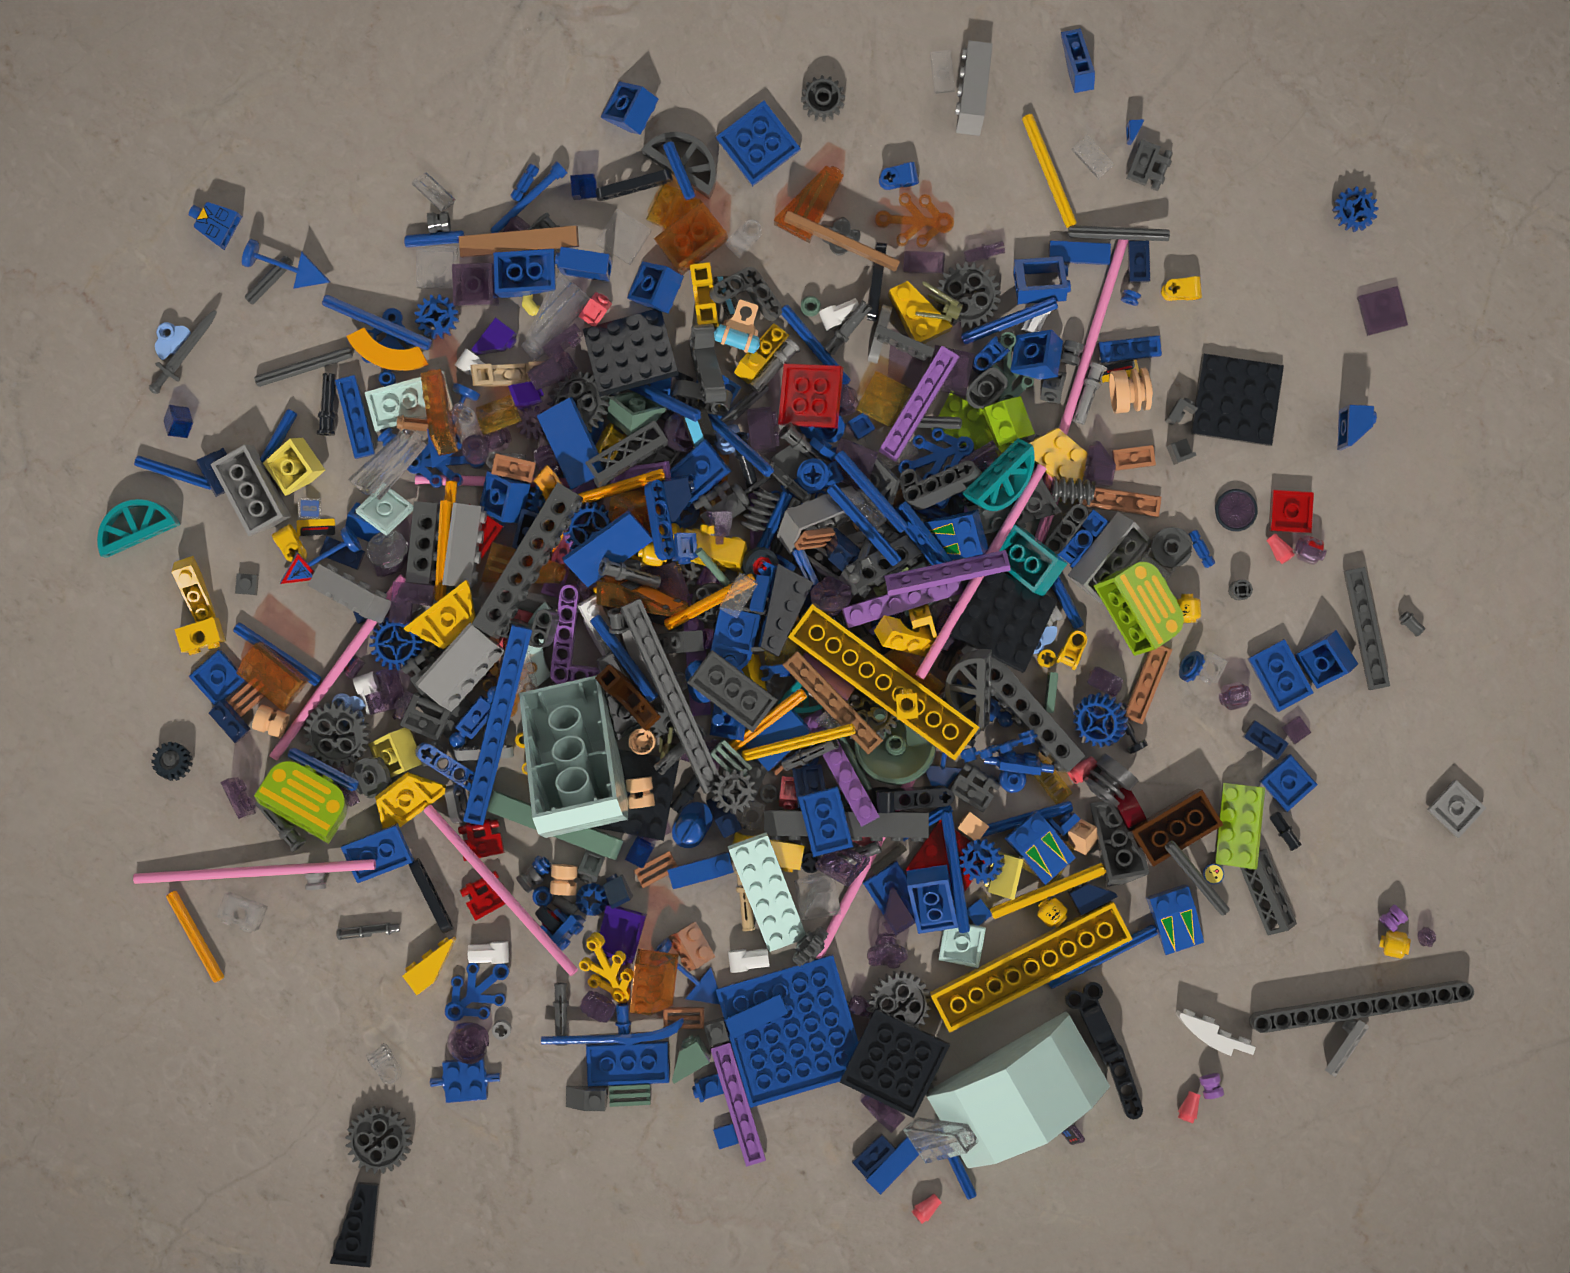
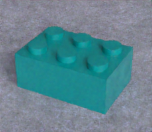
[999,524,1068,596]

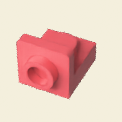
[579,292,612,326]
[779,776,798,810]

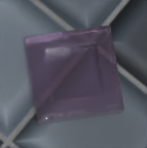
[1282,716,1311,744]

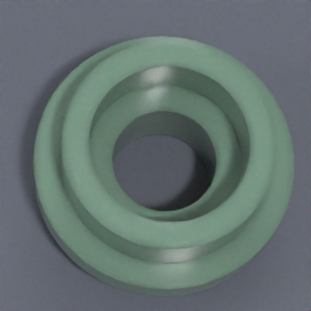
[801,296,821,317]

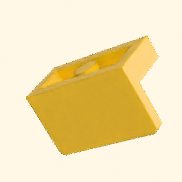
[908,604,937,638]

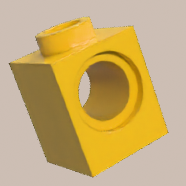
[895,689,918,720]

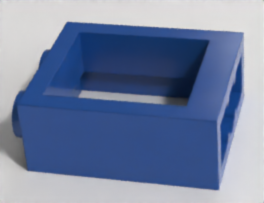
[555,247,613,282]
[1013,256,1071,304]

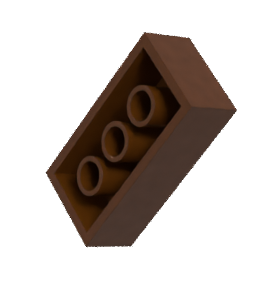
[1129,789,1223,867]

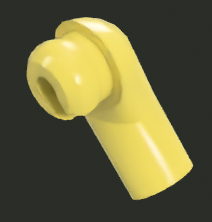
[522,295,542,316]

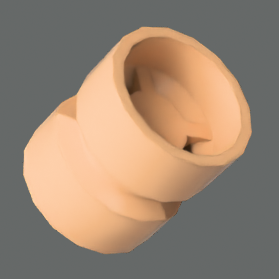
[252,704,290,739]
[629,728,657,755]
[625,777,655,809]
[550,864,578,896]

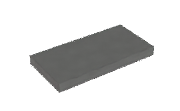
[687,650,778,732]

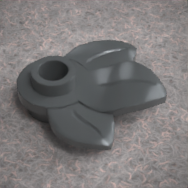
[822,217,861,255]

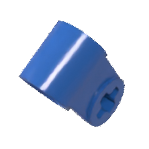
[879,162,919,190]
[972,336,1010,374]
[1057,530,1093,568]

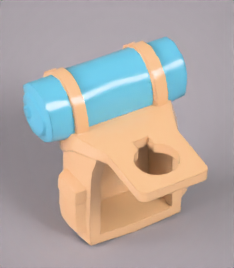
[714,300,760,354]

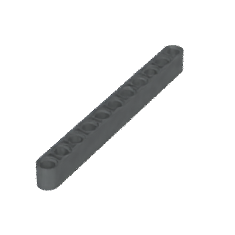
[1249,980,1474,1033]

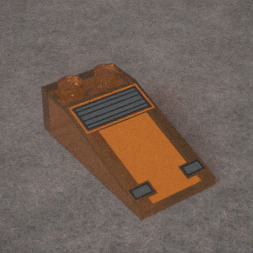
[596,575,688,616]

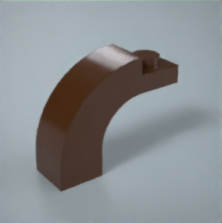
[595,664,661,731]

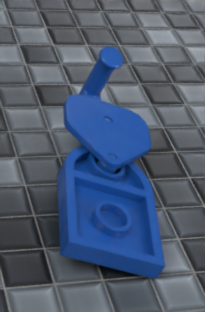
[711,606,760,726]

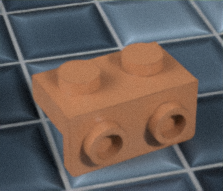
[669,921,715,971]

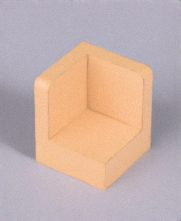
[956,811,989,840]
[1068,819,1097,856]

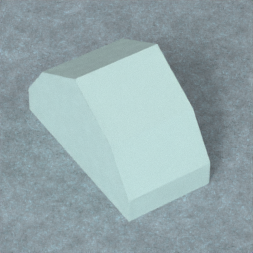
[519,676,628,838]
[926,1011,1110,1168]

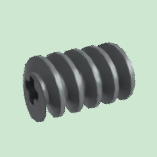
[1051,476,1096,506]
[740,488,780,533]

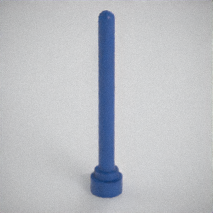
[490,161,568,233]

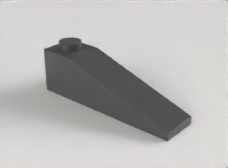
[1090,801,1149,887]

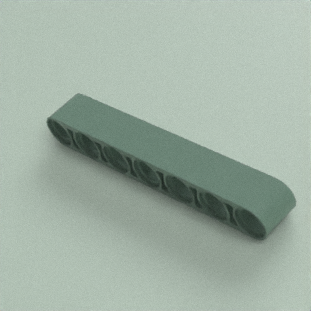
[487,790,624,860]

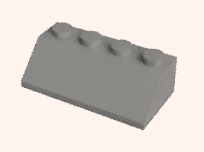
[211,445,291,536]
[442,503,487,588]
[1067,512,1152,604]
[415,623,505,712]

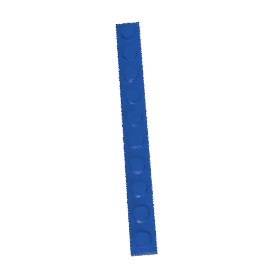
[463,624,532,826]

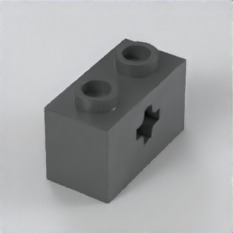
[658,630,704,654]

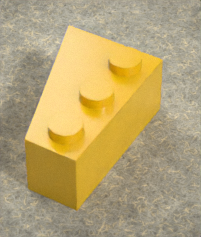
[888,281,953,344]
[685,529,748,577]
[733,832,805,872]

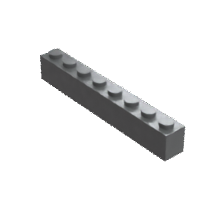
[764,810,929,842]

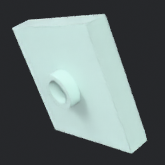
[355,483,414,536]
[938,924,986,968]

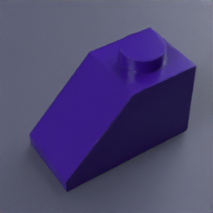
[471,317,517,355]
[508,381,544,410]

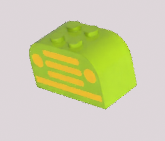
[1094,562,1184,656]
[254,761,347,844]

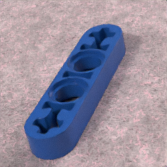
[644,480,675,561]
[415,743,475,791]

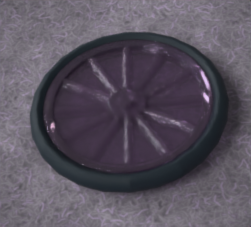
[1215,489,1258,531]

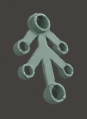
[981,332,1034,403]

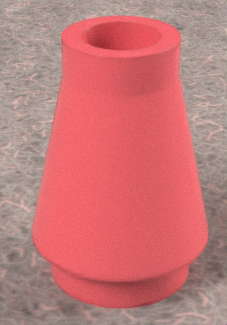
[1266,534,1295,564]
[1067,756,1097,784]
[1177,1091,1201,1124]
[911,1194,942,1224]

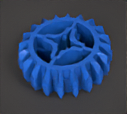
[563,502,616,550]
[369,616,425,671]
[1073,692,1128,748]

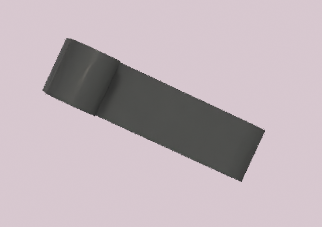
[690,324,726,403]
[899,461,982,511]
[476,609,559,648]

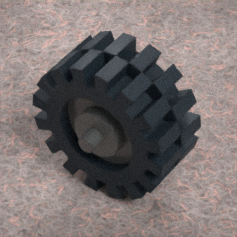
[151,742,193,781]

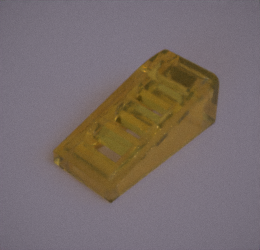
[1033,759,1072,805]

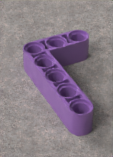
[550,583,600,684]

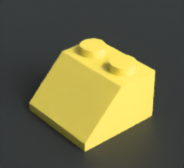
[263,438,325,496]
[368,728,422,778]
[984,852,1023,900]

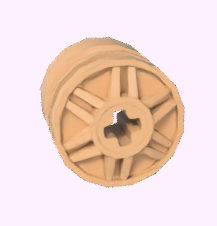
[1109,367,1153,414]

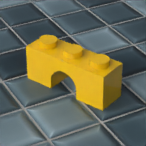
[690,262,719,327]
[874,615,937,657]

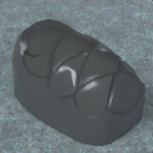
[965,368,1008,409]

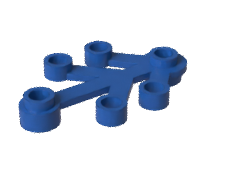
[362,308,415,387]
[898,428,974,479]
[405,434,485,488]
[960,729,1038,763]
[445,963,510,1021]

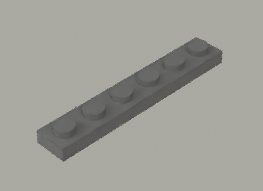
[1343,567,1390,690]

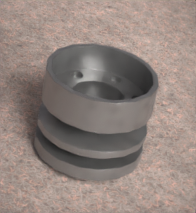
[1083,753,1138,807]

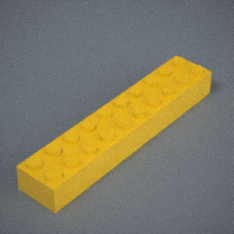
[788,604,980,761]
[930,901,1132,1033]

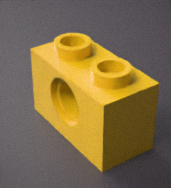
[174,617,226,655]

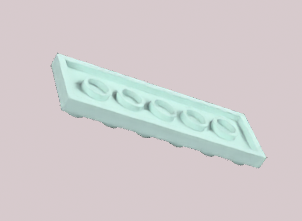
[728,832,806,952]

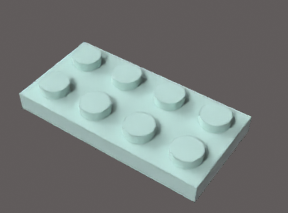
[365,371,455,432]

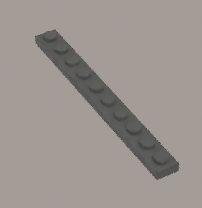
[620,598,724,794]

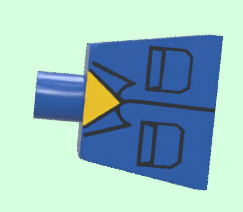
[189,202,243,250]

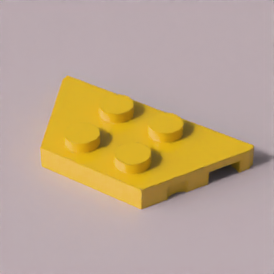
[1029,428,1088,484]
[404,580,476,649]
[375,772,447,829]

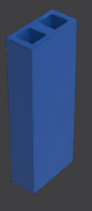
[749,575,771,612]

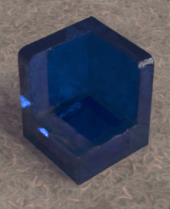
[570,174,597,200]
[163,405,193,438]
[625,836,655,868]

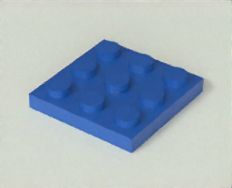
[716,101,801,187]

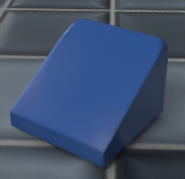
[1126,119,1144,145]

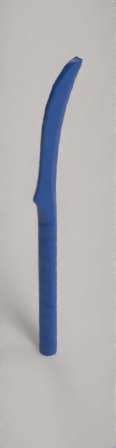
[541,1018,684,1046]

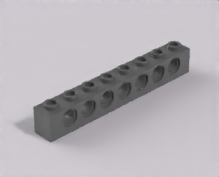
[472,482,583,639]
[956,643,1085,772]

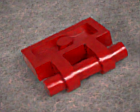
[458,818,505,861]
[460,870,506,921]

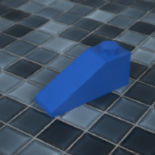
[1061,28,1095,93]
[667,852,734,889]

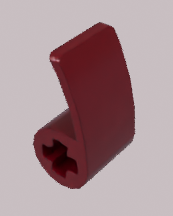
[1113,788,1147,829]

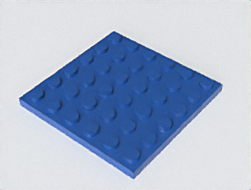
[716,954,859,1108]

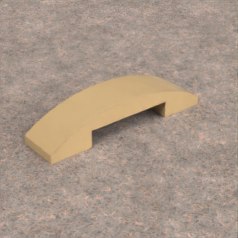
[470,361,550,386]

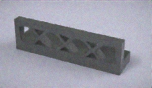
[585,421,668,488]
[1240,848,1297,936]

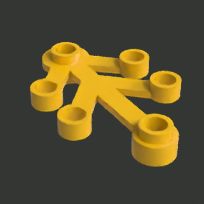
[579,932,635,1003]

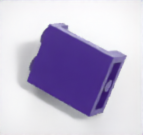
[593,903,647,966]

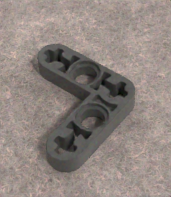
[710,267,782,321]

